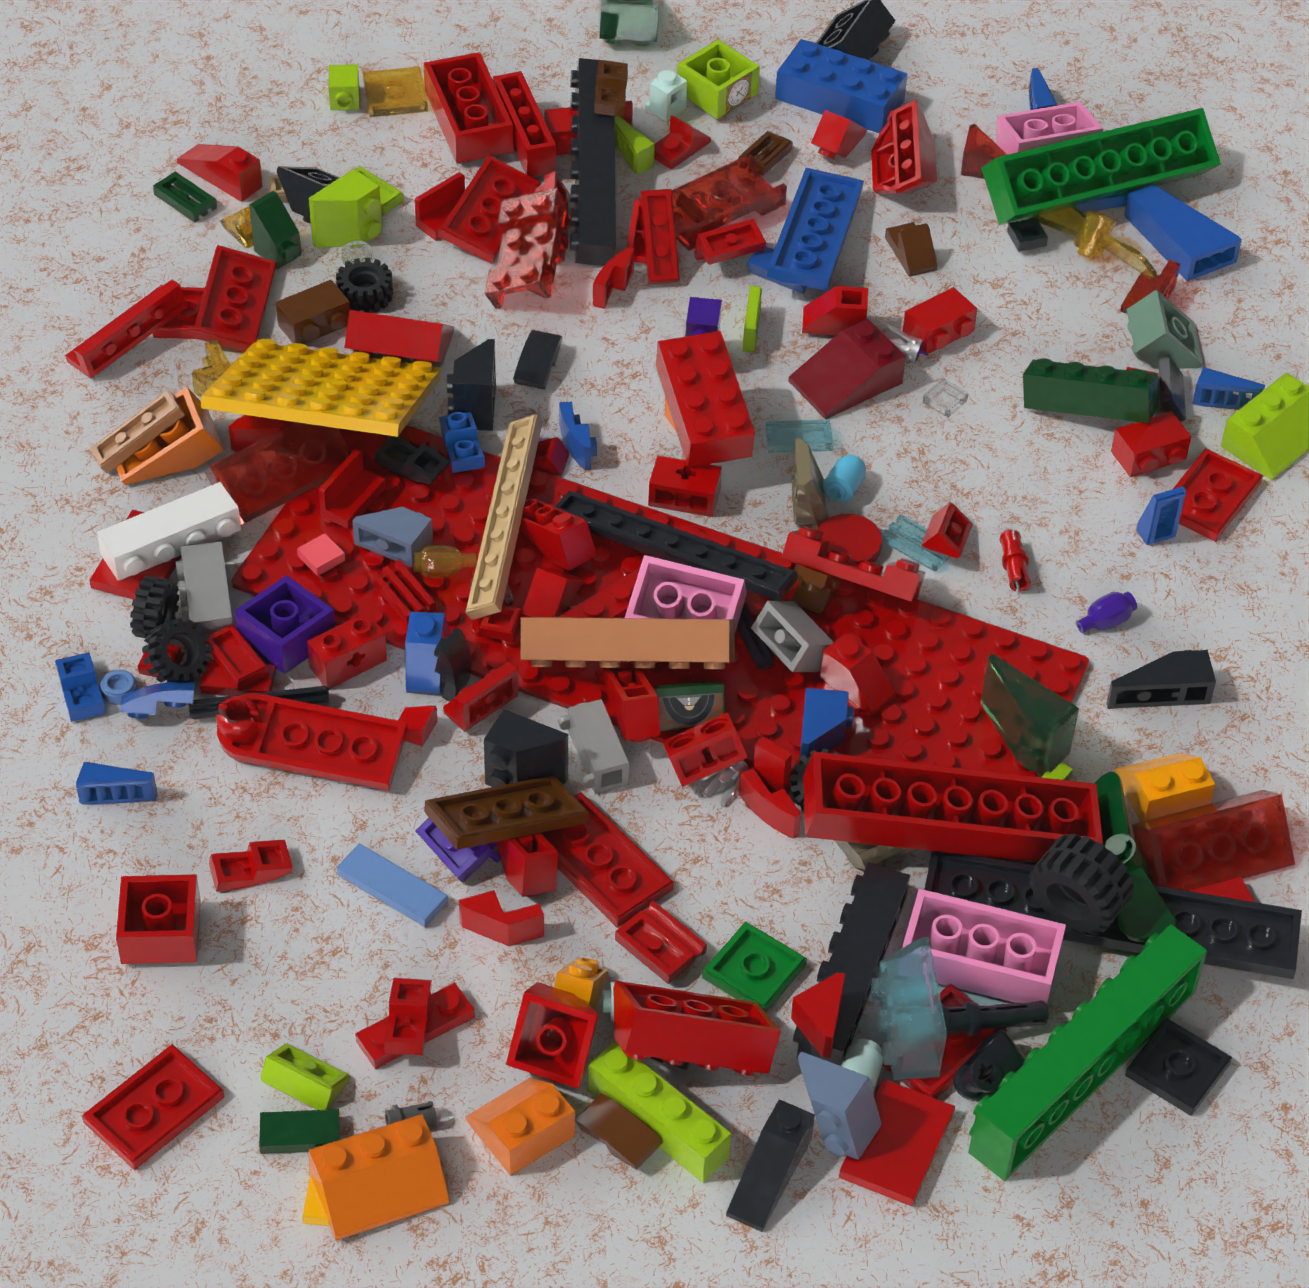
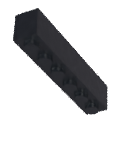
[793,862,910,1066]

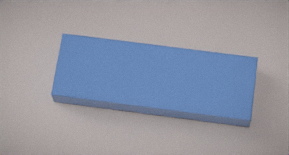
[336,843,448,927]

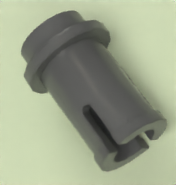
[385,1101,437,1127]

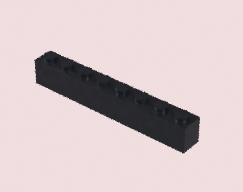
[570,58,616,266]

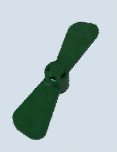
[1095,772,1178,942]

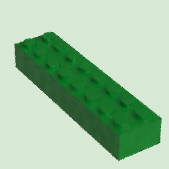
[981,108,1221,225]
[968,924,1207,1182]

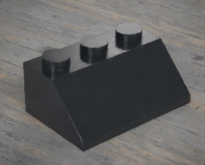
[816,0,896,60]

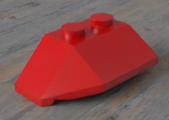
[871,99,937,194]

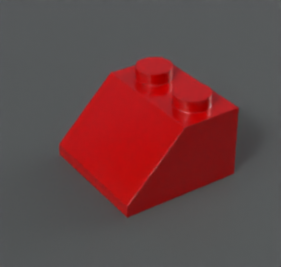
[506,982,599,1089]

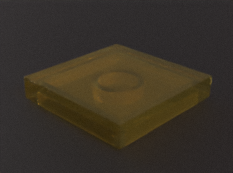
[362,66,428,117]

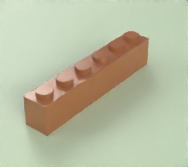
[521,617,735,669]

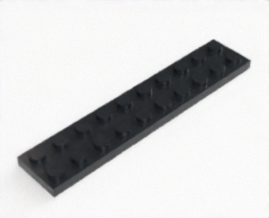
[924,851,1302,979]

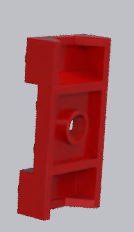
[781,526,926,601]

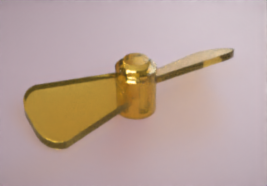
[1029,207,1157,280]

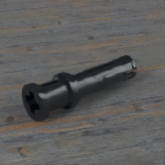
[931,1000,1049,1039]

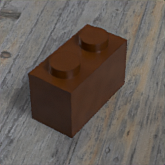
[276,280,350,344]

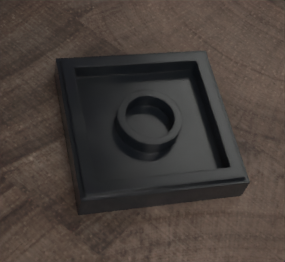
[1125,1017,1232,1116]

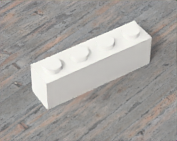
[97,482,241,581]

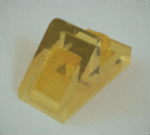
[220,206,253,248]
[192,340,231,396]

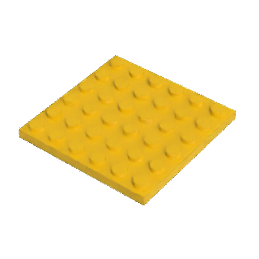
[201,339,441,437]

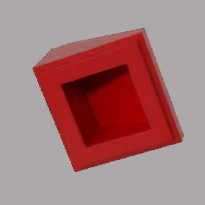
[533,437,569,475]
[398,705,438,747]

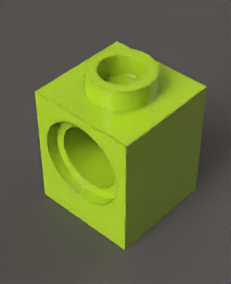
[328,64,360,110]

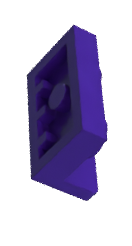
[415,818,501,883]

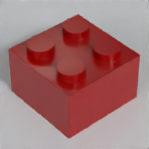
[116,874,201,964]

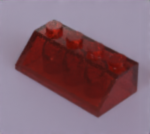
[205,422,351,526]
[1132,790,1295,891]

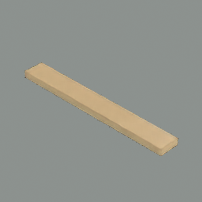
[466,414,543,620]

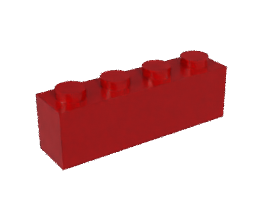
[493,71,556,177]

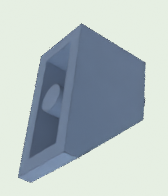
[352,507,433,568]

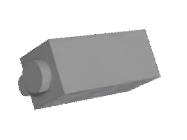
[558,699,629,794]

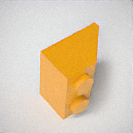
[1115,753,1216,827]

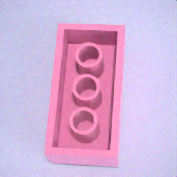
[898,889,1066,1004]

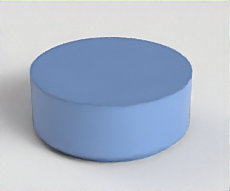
[100,670,137,705]

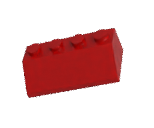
[613,980,781,1076]

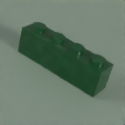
[1023,358,1158,423]

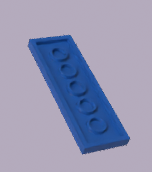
[766,168,864,291]

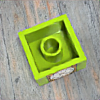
[677,39,760,119]

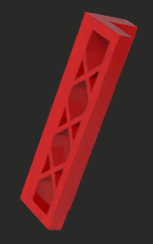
[65,279,187,379]

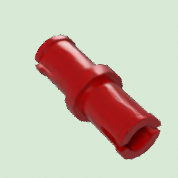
[999,530,1031,592]

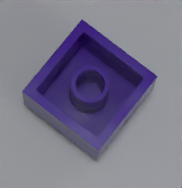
[235,575,335,675]

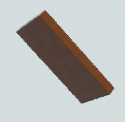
[424,775,589,850]

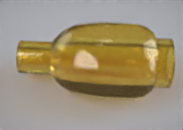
[413,545,476,578]

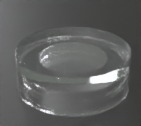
[342,241,373,265]

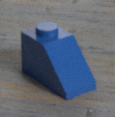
[405,611,450,695]
[799,688,854,764]

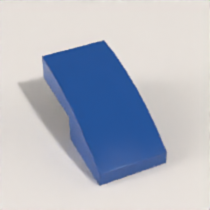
[55,652,106,722]

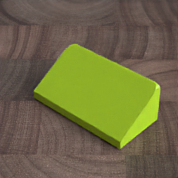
[261,1043,351,1110]

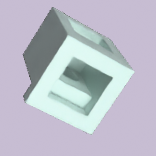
[645,70,687,121]

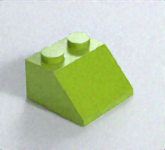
[309,169,382,248]

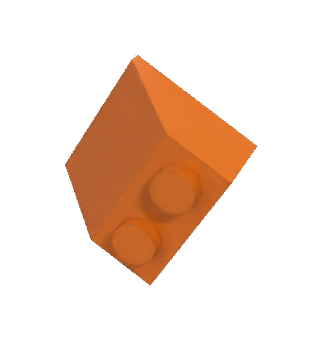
[466,1077,575,1176]

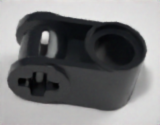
[953,1029,1026,1099]

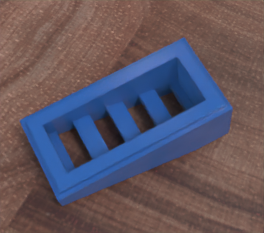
[1029,68,1057,110]
[1192,367,1265,410]
[1136,486,1186,545]
[76,762,158,804]

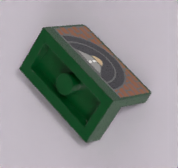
[652,681,725,731]

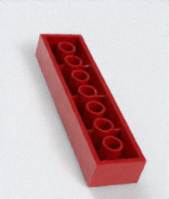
[803,751,1103,863]

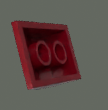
[788,319,906,420]

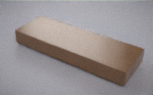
[90,389,185,474]

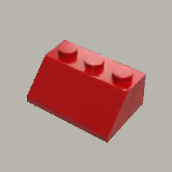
[344,310,454,367]

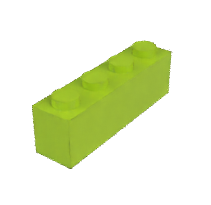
[588,1041,731,1183]

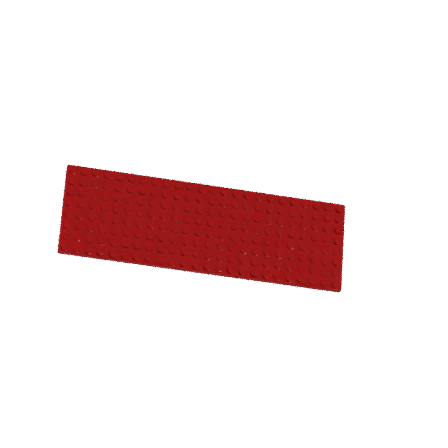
[231,425,1089,859]

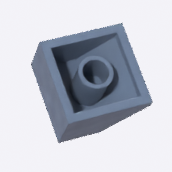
[797,1052,882,1160]

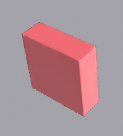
[297,533,345,576]

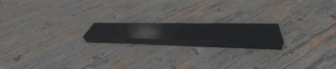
[555,490,798,602]

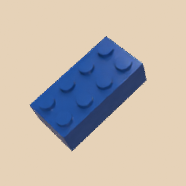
[775,39,908,134]

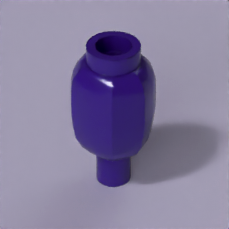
[1076,591,1137,633]

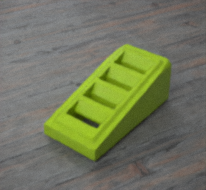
[615,116,655,175]

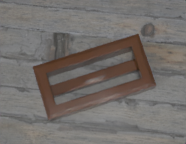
[738,131,793,176]

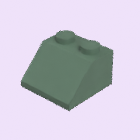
[1126,290,1203,369]

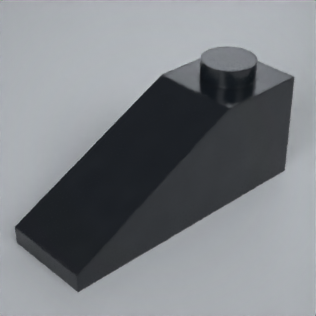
[1106,650,1216,709]
[726,1099,815,1232]

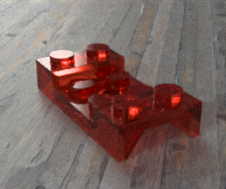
[672,154,787,251]
[484,188,567,309]

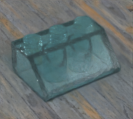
[871,937,947,1080]

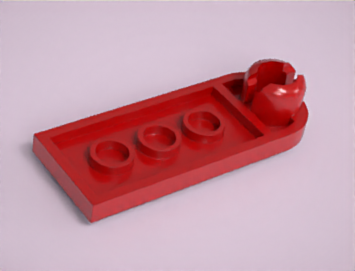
[216,693,408,791]

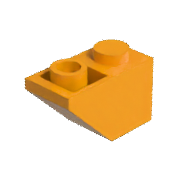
[554,957,609,1010]

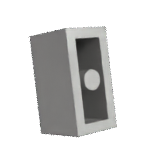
[751,601,833,672]

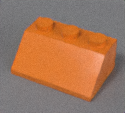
[309,1114,449,1241]

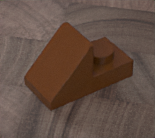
[885,222,938,277]
[792,564,842,614]

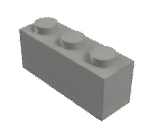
[176,542,233,636]

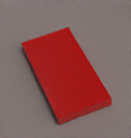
[438,155,542,264]
[191,245,277,352]
[541,792,674,928]

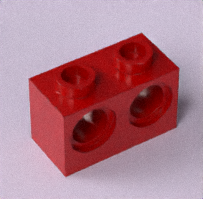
[662,712,748,787]

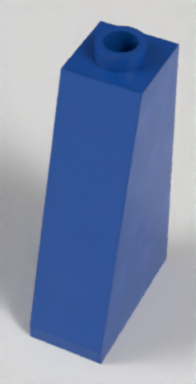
[1124,184,1242,281]

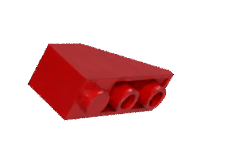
[519,499,597,571]

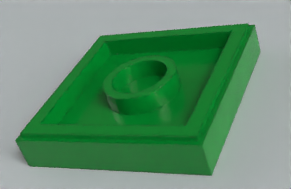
[702,921,807,1013]

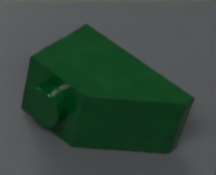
[249,191,301,269]

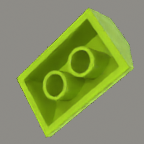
[1220,372,1309,480]

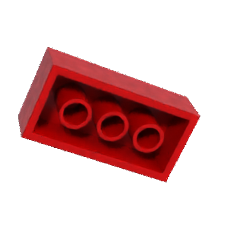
[424,52,514,164]
[656,331,755,468]

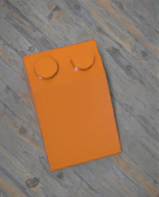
[116,387,224,485]

